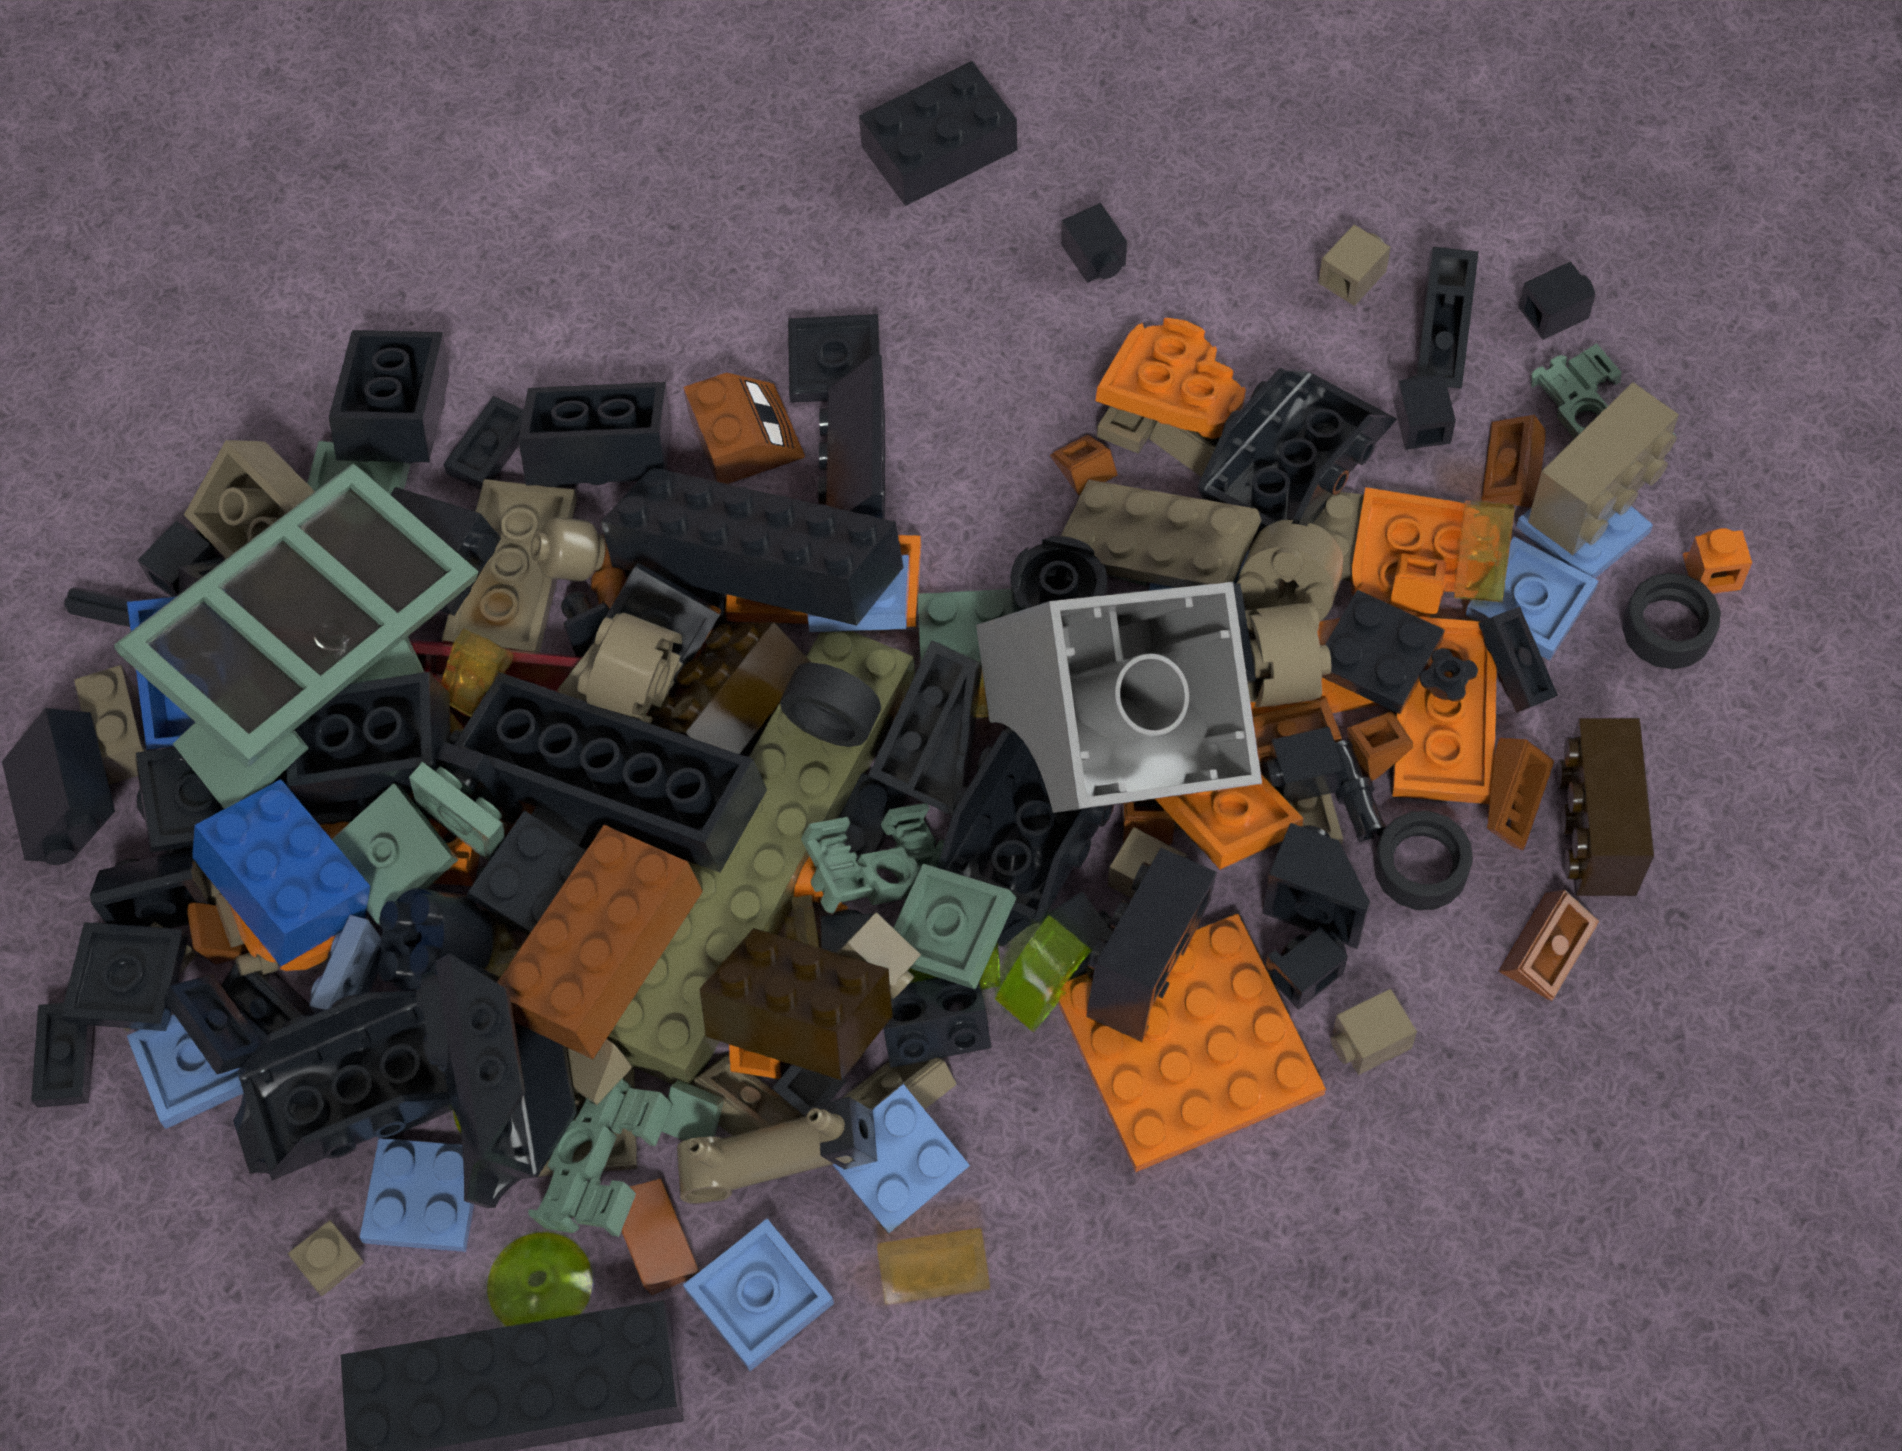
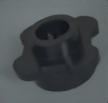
[1420,648,1478,701]

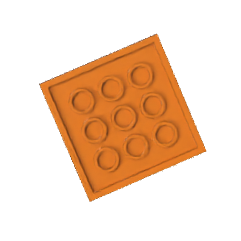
[1053,913,1326,1172]

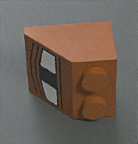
[683,372,805,484]

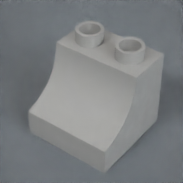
[976,582,1262,813]

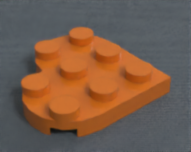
[1095,318,1246,439]
[1350,487,1501,618]

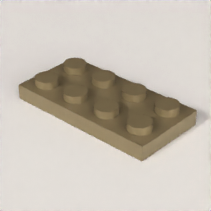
[442,479,577,652]
[1061,480,1261,588]

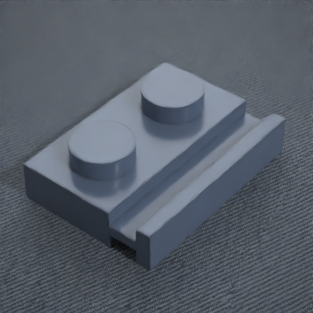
[309,915,382,1014]

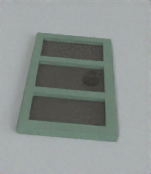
[114,464,479,768]

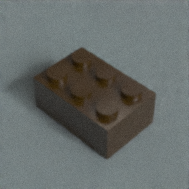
[647,622,811,754]
[1556,718,1654,896]
[699,928,893,1081]

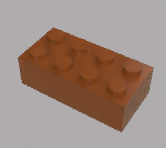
[497,825,703,1060]

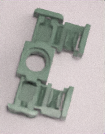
[1531,343,1676,439]
[801,803,945,913]
[528,1078,673,1237]

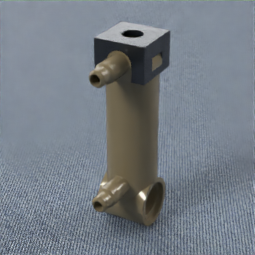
[677,1097,878,1204]

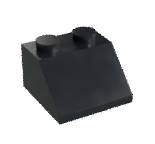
[1263,823,1370,949]
[90,847,216,929]

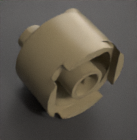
[1237,520,1343,622]
[1245,603,1331,708]
[578,613,682,724]

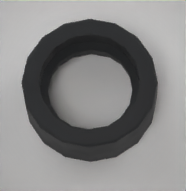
[1622,573,1721,669]
[780,662,881,747]
[1374,811,1473,910]

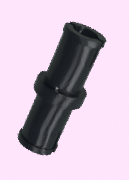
[1335,740,1387,842]

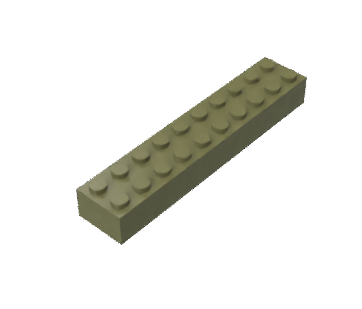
[607,631,915,1085]

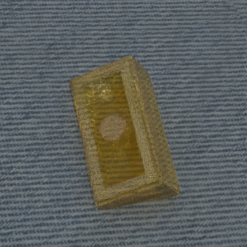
[876,1228,990,1305]

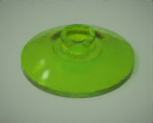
[487,1232,593,1326]

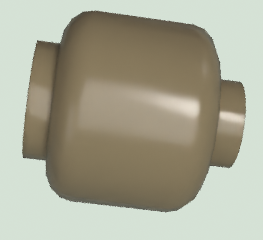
[531,517,605,581]

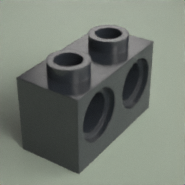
[882,977,992,1068]

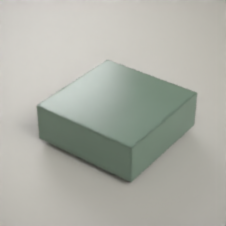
[662,1080,725,1141]

